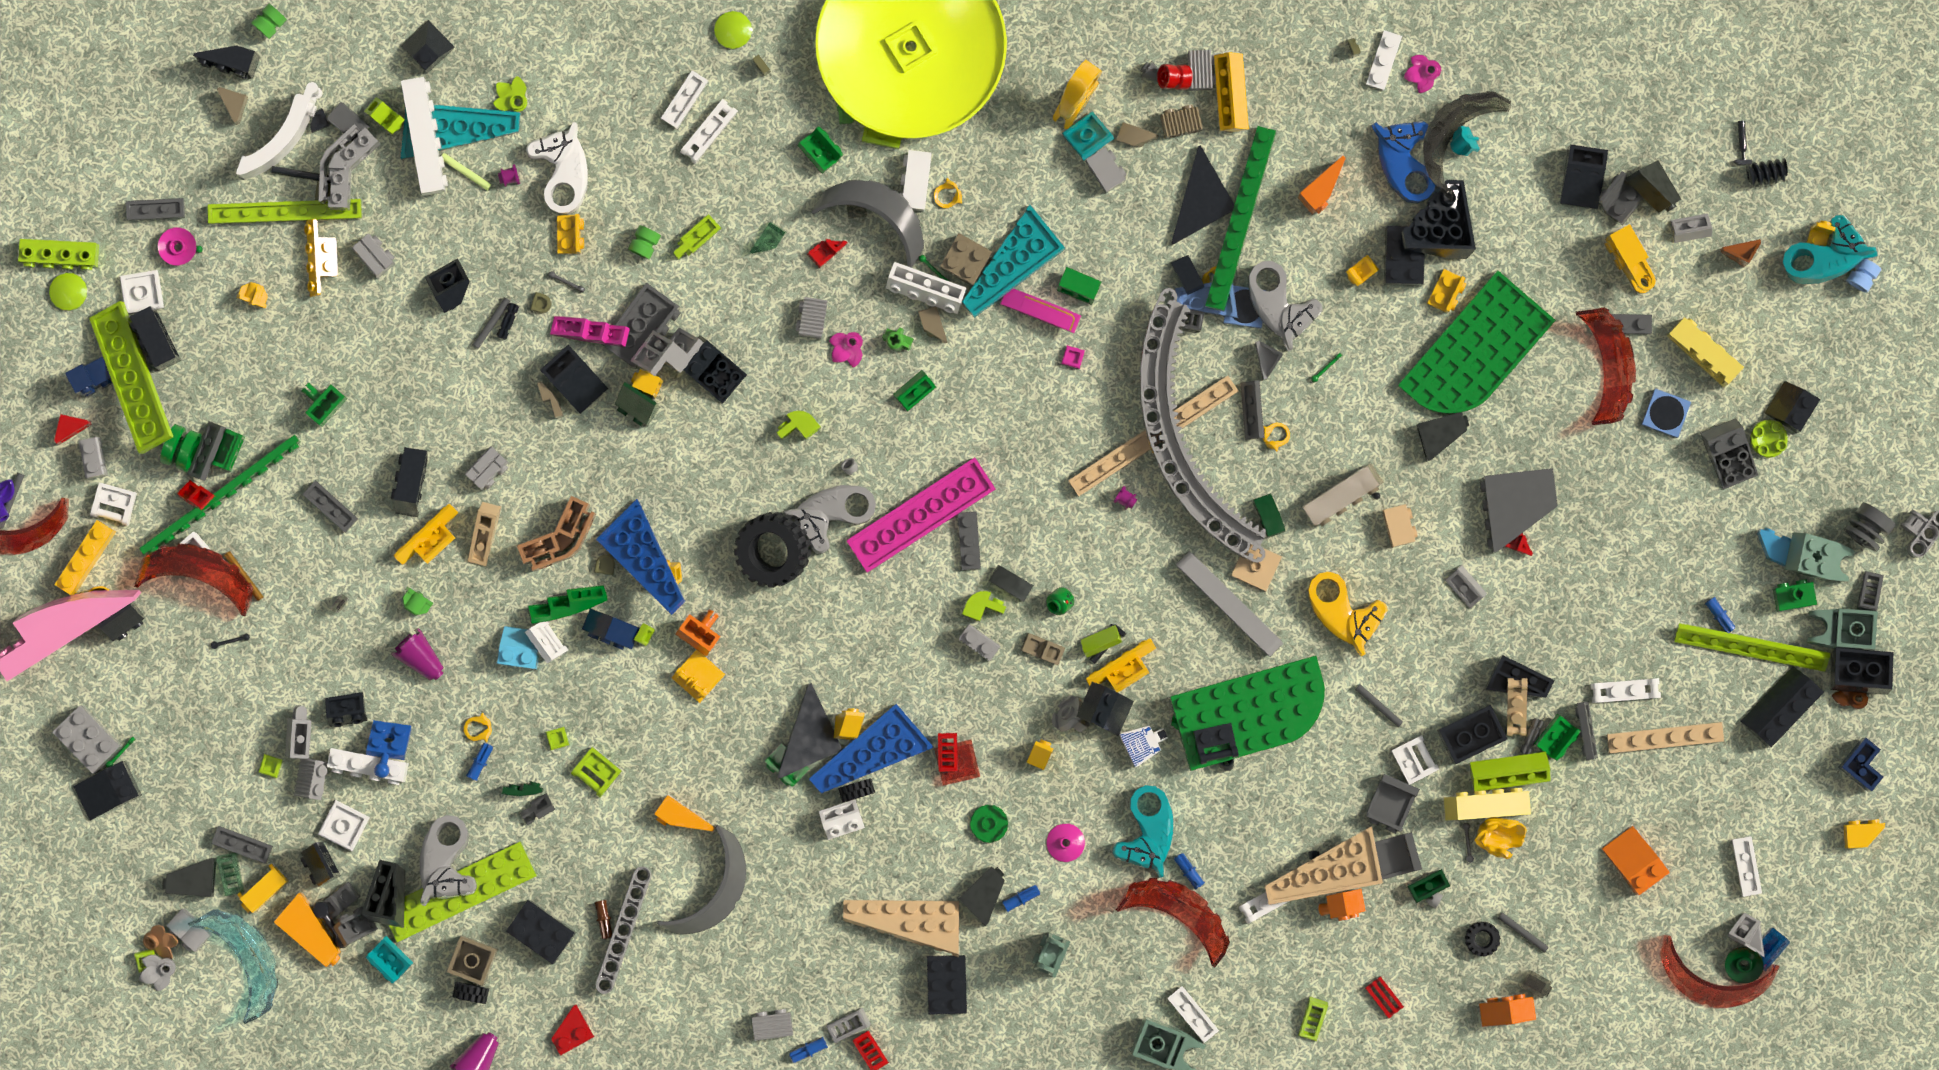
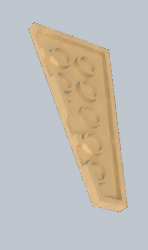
[1265,826,1383,905]
[843,900,959,957]

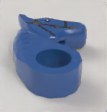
[1372,121,1436,204]

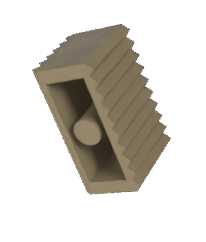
[1160,105,1203,139]

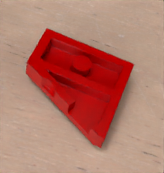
[551,1004,595,1056]

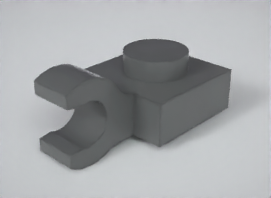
[520,793,555,825]

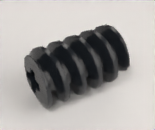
[1746,158,1788,187]

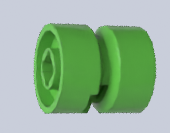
[251,3,287,39]
[628,225,661,260]

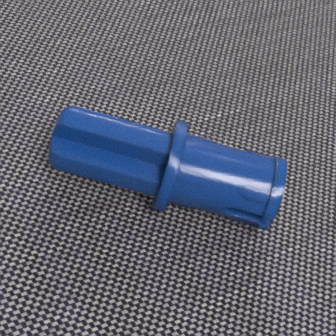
[1705,597,1735,633]
[466,743,493,781]
[1174,853,1205,890]
[1002,885,1040,912]
[789,1037,828,1063]

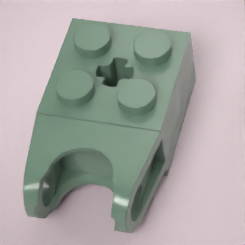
[1784,532,1855,582]
[1807,608,1878,650]
[1032,932,1070,978]
[1130,1016,1206,1070]

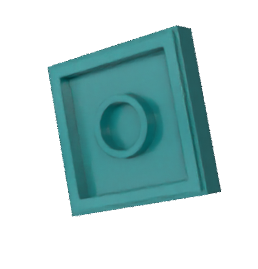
[1062,111,1114,161]

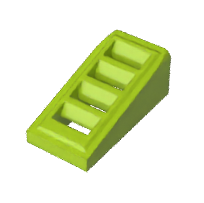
[1298,997,1328,1041]

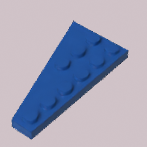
[596,499,686,615]
[809,704,934,794]

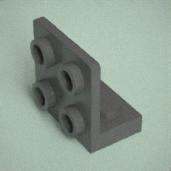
[1599,171,1644,225]

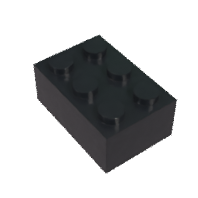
[1384,226,1425,287]
[129,306,182,371]
[1830,647,1894,695]
[1437,705,1508,765]
[506,899,577,965]
[927,955,967,1015]

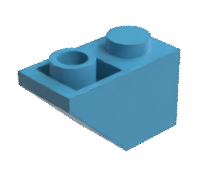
[1757,527,1791,566]

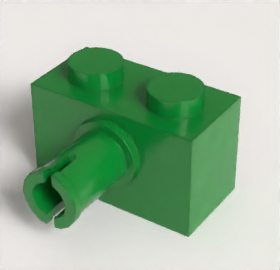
[301,382,348,427]
[1772,579,1817,612]

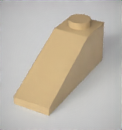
[468,502,501,566]

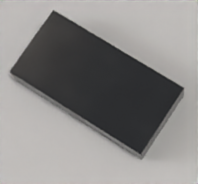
[1171,255,1204,295]

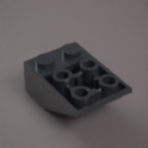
[193,45,260,80]
[1560,144,1608,209]
[683,335,747,404]
[540,344,609,414]

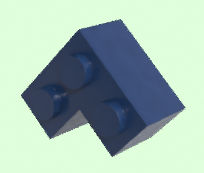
[65,357,113,397]
[582,608,640,650]
[1838,737,1884,792]

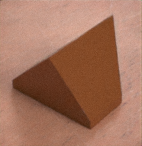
[1720,239,1761,267]

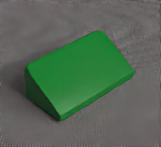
[893,370,936,412]

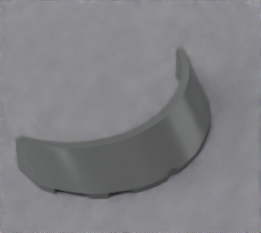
[811,179,924,268]
[657,824,746,934]

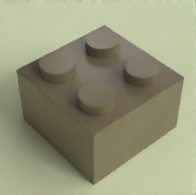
[940,233,992,287]
[447,935,498,986]

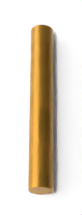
[224,551,264,601]

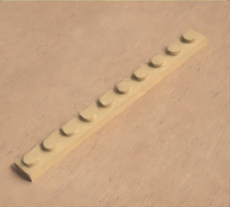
[1068,376,1238,497]

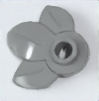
[139,955,176,991]

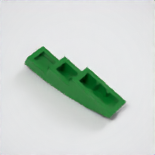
[528,585,607,624]

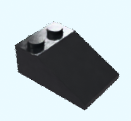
[1076,681,1134,736]
[73,761,142,821]
[300,842,341,887]

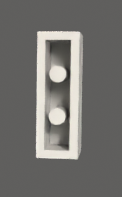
[900,150,931,212]

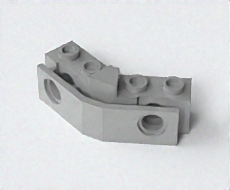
[319,124,381,210]

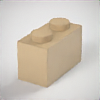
[1382,504,1418,548]

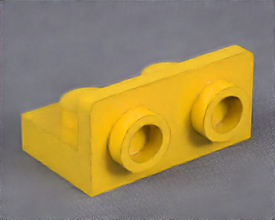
[557,214,584,254]
[1427,269,1466,314]

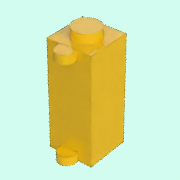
[237,863,289,913]

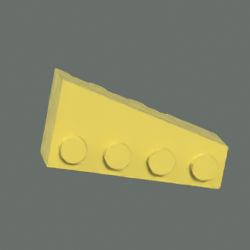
[1667,317,1744,387]
[1444,788,1531,821]

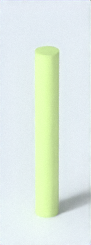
[442,153,492,191]

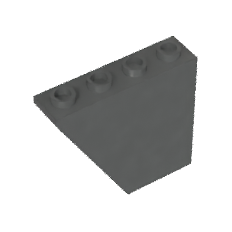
[1480,468,1558,554]

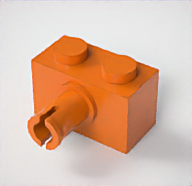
[675,609,721,656]
[1318,889,1366,921]

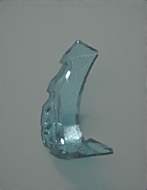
[188,909,278,1024]

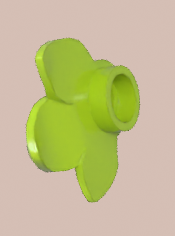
[493,76,528,112]

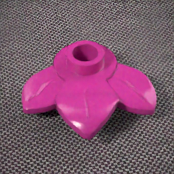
[1404,55,1441,93]
[829,332,863,368]

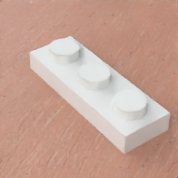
[1366,30,1402,91]
[661,71,708,129]
[1732,836,1762,897]
[1167,986,1219,1043]

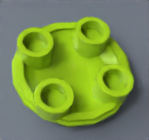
[714,11,752,50]
[49,273,87,311]
[1750,420,1788,458]

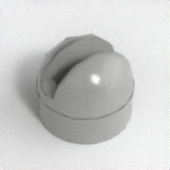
[841,458,858,475]
[1427,893,1443,909]

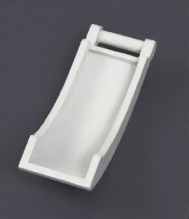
[236,82,322,179]

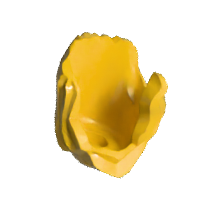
[1475,817,1527,859]

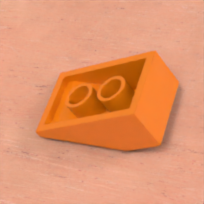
[1298,156,1346,215]
[1602,826,1670,895]

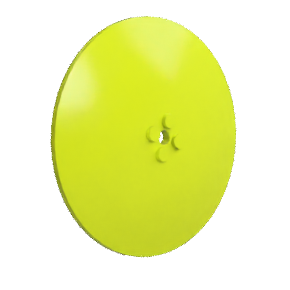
[815,0,1007,139]

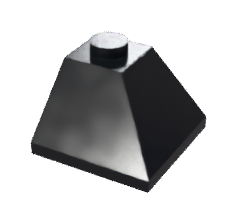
[401,20,455,74]
[425,258,470,313]

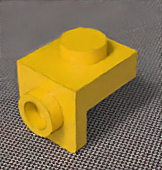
[1346,255,1380,286]

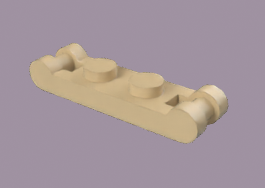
[1507,678,1527,736]

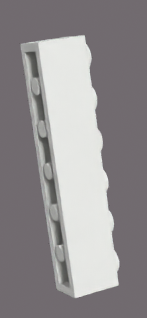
[401,77,448,196]

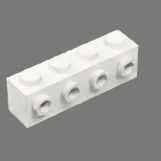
[886,262,966,314]
[327,748,409,785]

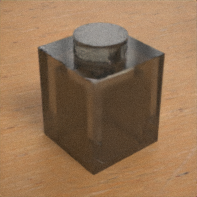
[1520,970,1552,999]

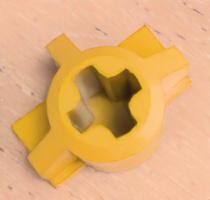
[236,282,268,308]

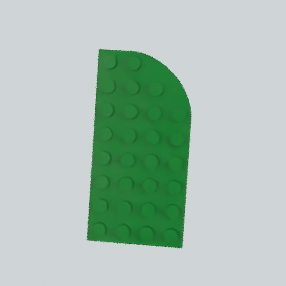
[1398,271,1556,414]
[1169,656,1325,771]

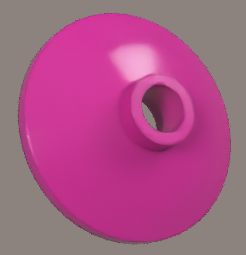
[158,227,196,266]
[1047,824,1085,862]

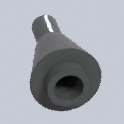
[1140,61,1159,83]

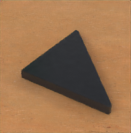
[1171,145,1234,245]
[776,683,843,780]

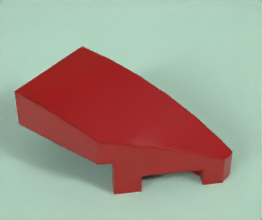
[807,239,848,269]
[1505,533,1533,556]

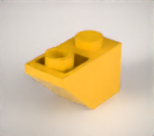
[834,708,865,740]
[1026,739,1053,770]
[1843,819,1885,848]

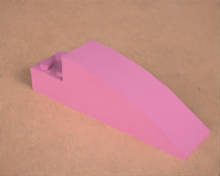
[0,590,141,681]

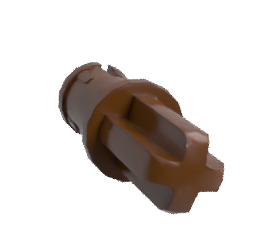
[594,900,612,939]

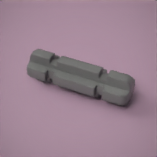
[1520,718,1543,755]

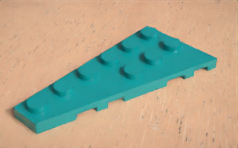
[400,105,521,160]
[962,205,1065,318]

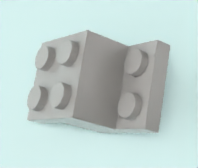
[630,328,704,376]

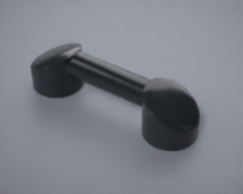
[313,901,347,948]

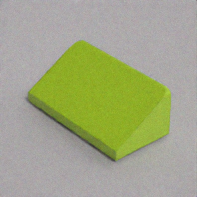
[1081,625,1122,658]

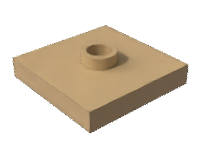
[1231,545,1282,592]

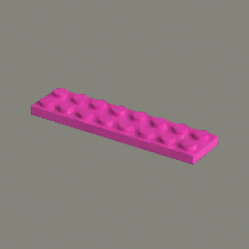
[846,457,996,573]

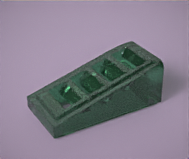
[216,852,244,896]

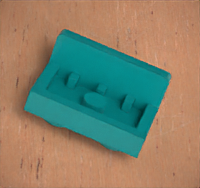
[366,936,413,984]

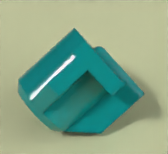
[1450,126,1480,156]

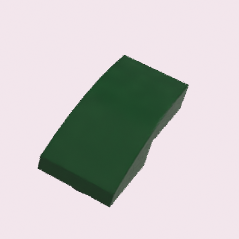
[1253,493,1286,538]
[502,781,544,796]

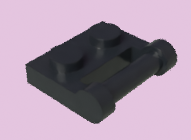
[1193,723,1239,765]

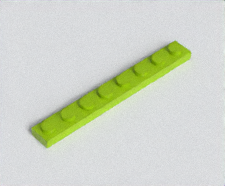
[208,199,362,224]
[1674,623,1830,672]

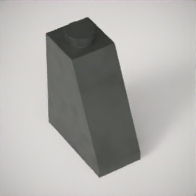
[1625,160,1682,213]
[1416,412,1469,462]
[162,858,217,897]
[958,866,1005,926]

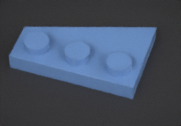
[1175,283,1238,318]

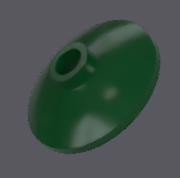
[1725,947,1764,984]

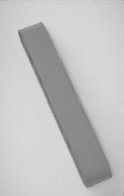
[1175,551,1283,657]
[596,866,652,994]

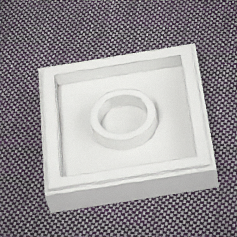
[119,270,164,314]
[318,800,370,852]

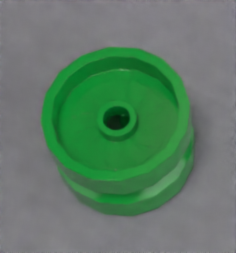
[160,424,201,472]

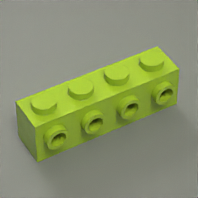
[18,239,99,271]
[1470,752,1551,791]

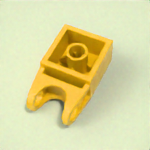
[1605,224,1656,293]

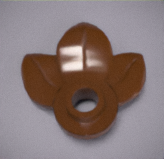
[1832,691,1868,709]

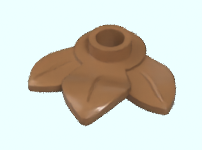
[143,925,178,959]

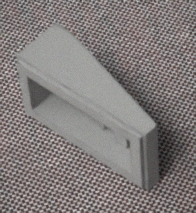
[826,1008,871,1043]

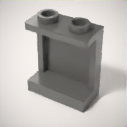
[1365,774,1420,834]
[1375,832,1422,880]

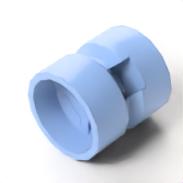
[1846,259,1882,293]

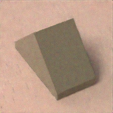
[217,87,248,125]

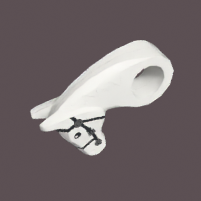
[526,122,588,215]

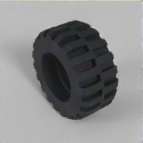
[734,512,811,588]

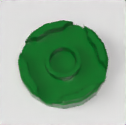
[970,805,1008,843]

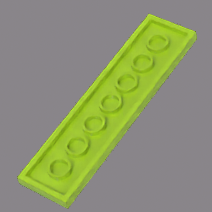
[89,301,173,454]
[389,841,537,943]

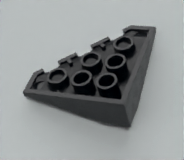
[1402,180,1476,259]

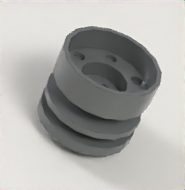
[1844,502,1896,552]

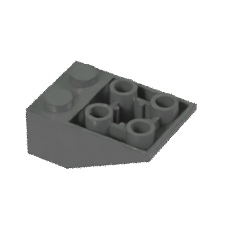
[1700,418,1758,490]

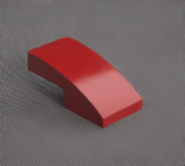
[177,480,214,510]

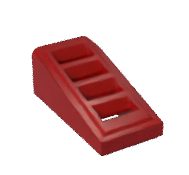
[938,733,958,772]
[852,1030,889,1070]

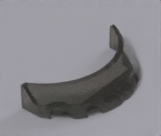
[1423,91,1511,201]

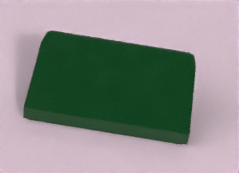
[1407,869,1450,903]

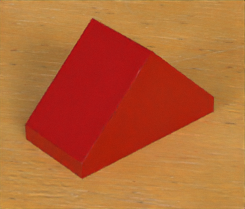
[54,414,92,445]

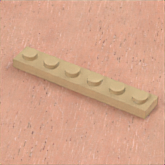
[1607,722,1724,753]

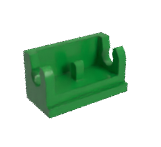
[1057,267,1102,305]
[211,429,245,472]

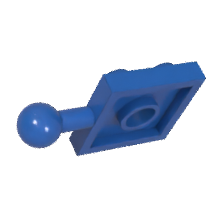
[366,720,411,778]

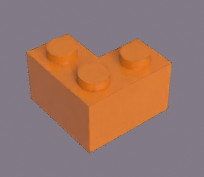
[1479,994,1536,1027]

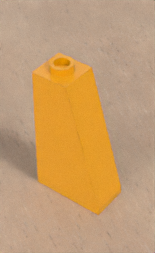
[274,893,341,967]

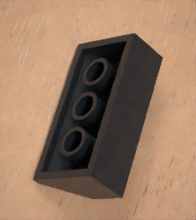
[1740,666,1824,748]

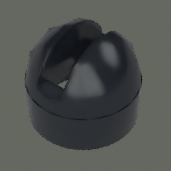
[1219,759,1234,771]

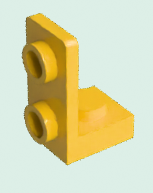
[1806,220,1835,246]

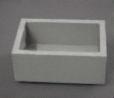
[52,705,123,774]

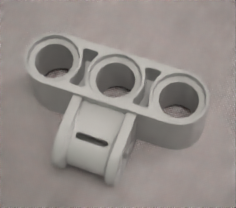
[1901,509,1939,558]

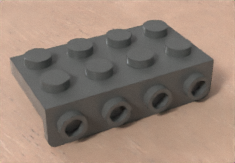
[601,283,681,369]

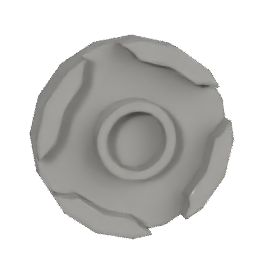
[1052,695,1090,732]

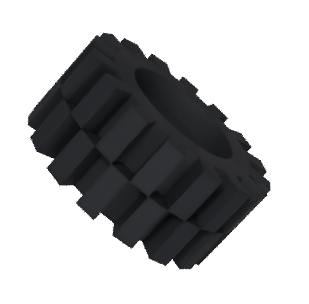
[838,778,875,803]
[1465,922,1501,957]
[452,982,489,1004]

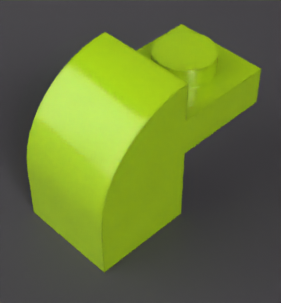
[364,97,405,134]
[776,411,821,440]
[962,591,1006,622]

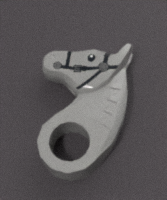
[1248,261,1322,351]
[783,485,876,554]
[420,815,477,906]

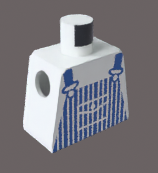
[1119,726,1168,767]

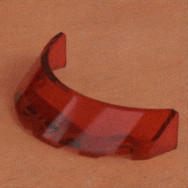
[1575,307,1636,425]
[0,498,69,555]
[134,544,253,616]
[1115,878,1230,968]
[1660,935,1780,1008]

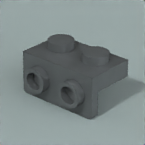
[333,906,378,947]

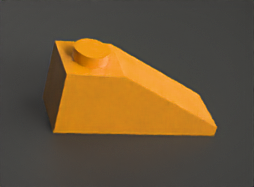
[655,795,716,831]

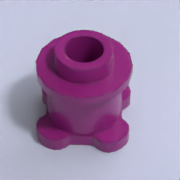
[498,164,520,187]
[1113,486,1138,510]

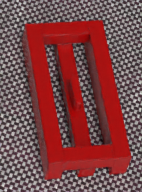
[1365,976,1404,1019]

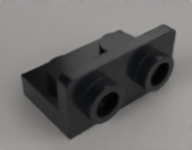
[325,692,368,727]

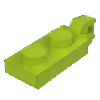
[673,214,721,260]

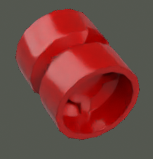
[1157,64,1193,90]

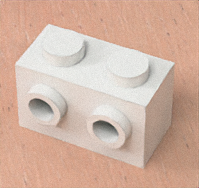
[819,799,865,840]

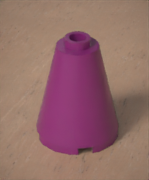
[391,628,444,681]
[449,1032,499,1070]

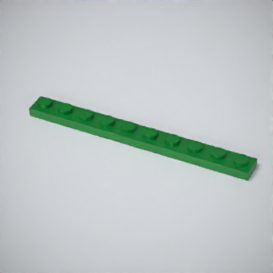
[1205,126,1276,312]
[139,435,301,556]

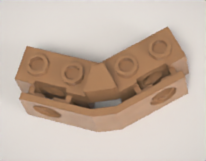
[517,496,596,572]

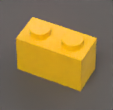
[631,369,663,399]

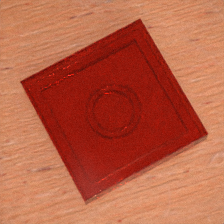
[934,740,980,786]

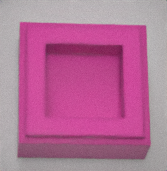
[1061,345,1085,369]

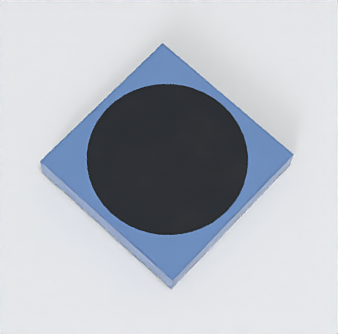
[1223,285,1267,329]
[1641,389,1691,438]

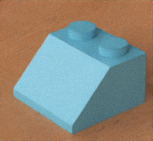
[497,626,539,670]

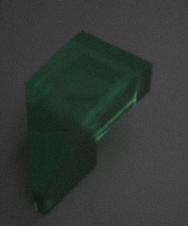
[750,222,786,254]

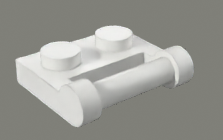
[90,482,137,526]
[525,621,569,663]
[1391,735,1439,785]

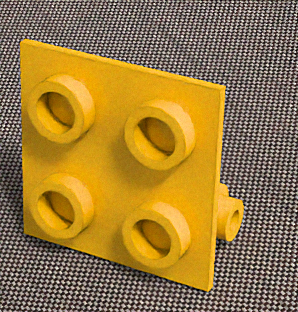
[671,650,725,703]

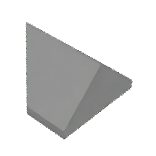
[1255,341,1283,381]
[1728,913,1764,957]

